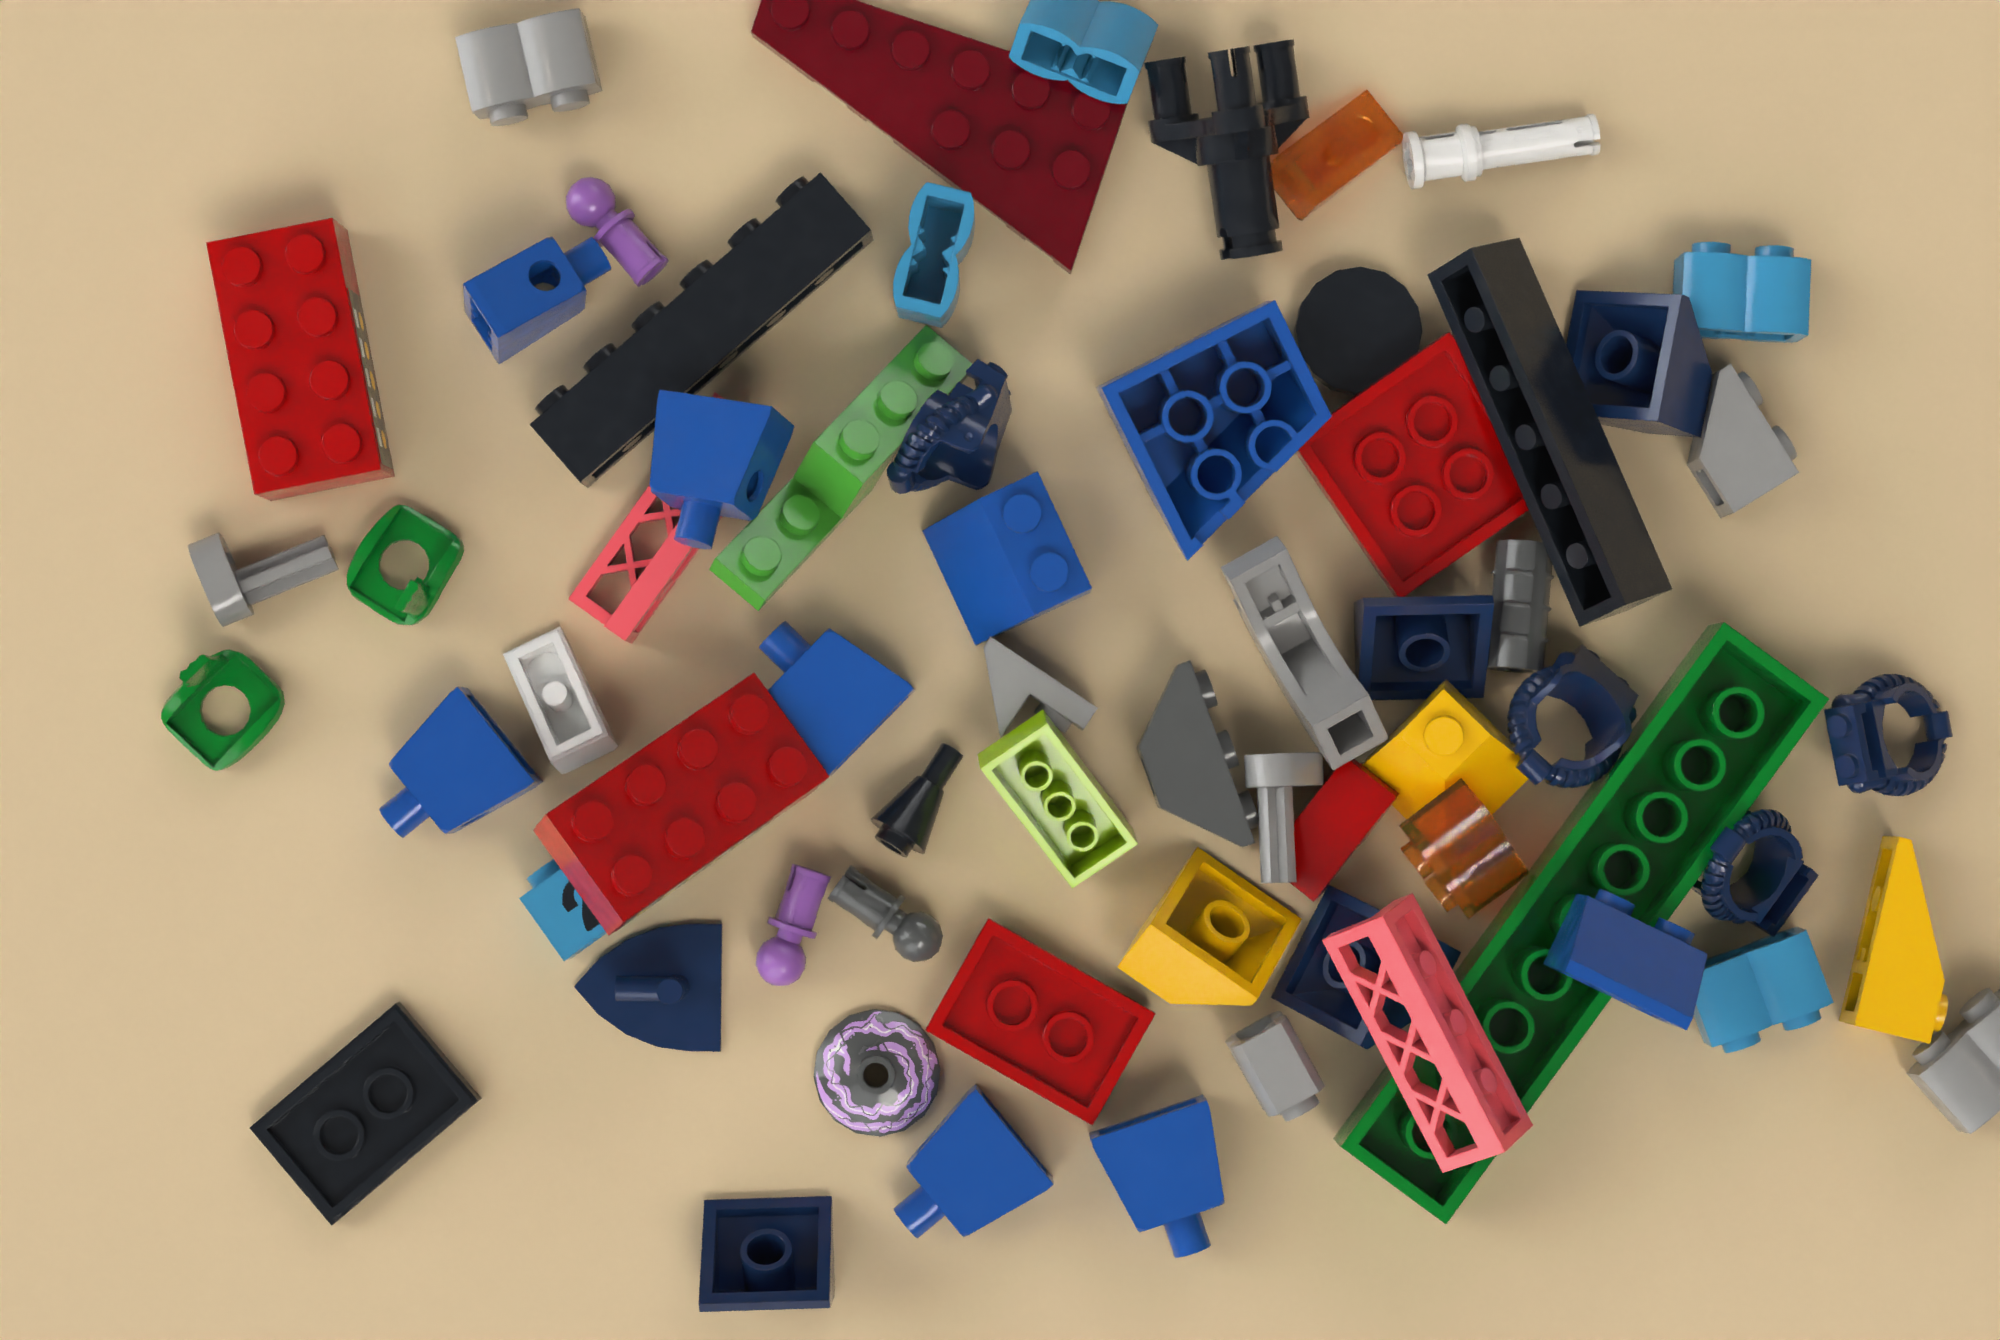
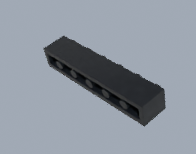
[530,172,873,488]
[1428,238,1672,627]

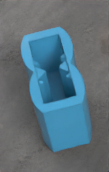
[1009,0,1158,104]
[893,182,975,328]
[1673,242,1811,343]
[1694,927,1834,1053]

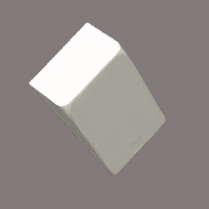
[503,626,618,774]

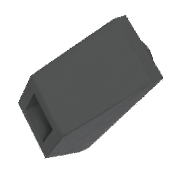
[1137,661,1259,847]

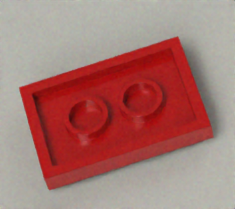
[925,917,1156,1126]

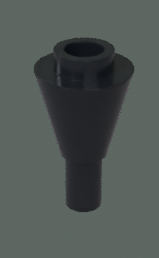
[871,743,963,858]

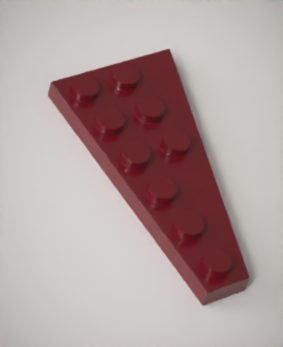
[751,0,1129,275]

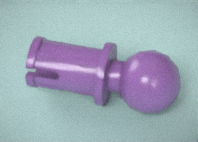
[566,177,669,287]
[756,864,831,986]

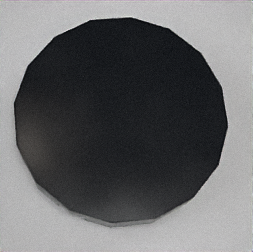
[1294,267,1423,395]

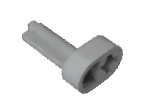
[188,533,339,627]
[1244,752,1324,884]

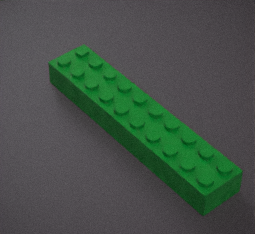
[1333,622,1829,1224]

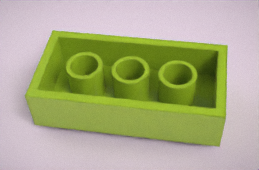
[977,710,1138,889]

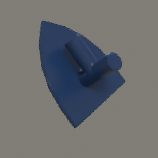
[574,924,722,1052]

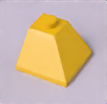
[1361,679,1528,859]
[1117,847,1302,1006]

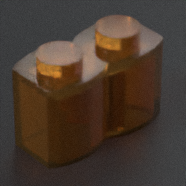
[1399,778,1530,920]

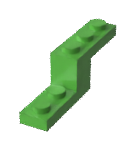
[709,325,972,611]

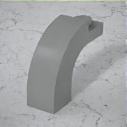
[1221,536,1389,770]

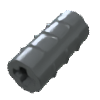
[1487,539,1554,673]

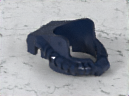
[887,359,1012,494]
[1507,644,1639,788]
[1824,674,1953,796]
[1691,809,1819,937]

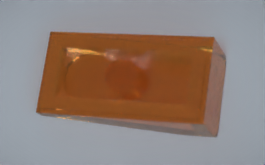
[1271,90,1403,221]

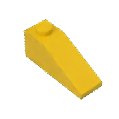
[1839,836,1948,1044]

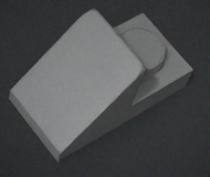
[983,637,1098,737]

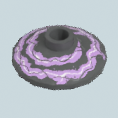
[813,1009,941,1137]

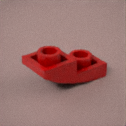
[1290,759,1400,902]

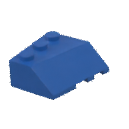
[1096,300,1332,561]

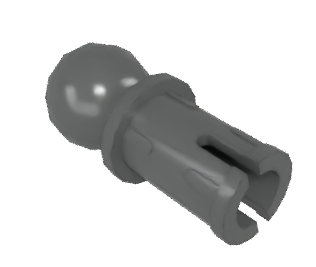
[827,865,943,962]

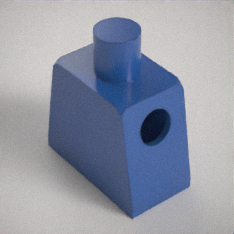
[463,237,611,364]
[650,390,794,549]
[759,621,915,776]
[379,687,543,838]
[893,1084,1054,1239]
[1089,1094,1224,1258]

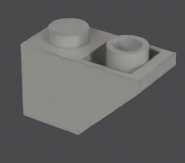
[1687,364,1799,518]

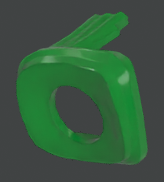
[346,504,464,625]
[161,649,285,771]

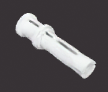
[1402,114,1601,190]

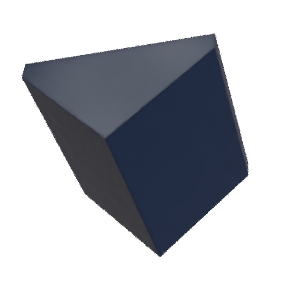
[1354,595,1494,700]
[699,1196,835,1312]

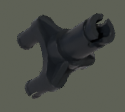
[1144,39,1310,260]

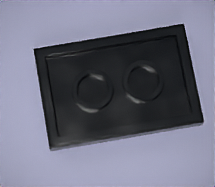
[250,1002,482,1226]

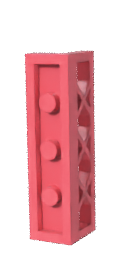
[568,392,724,644]
[1322,893,1533,1173]

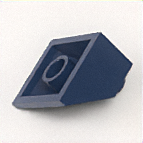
[1566,290,1713,438]
[1271,885,1461,1049]

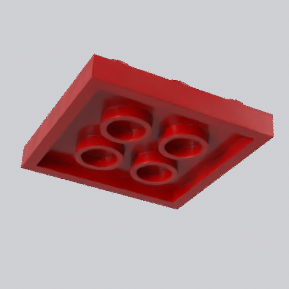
[1296,332,1529,597]

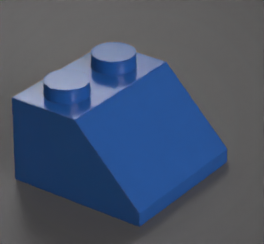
[922,471,1092,646]
[1543,889,1708,1030]

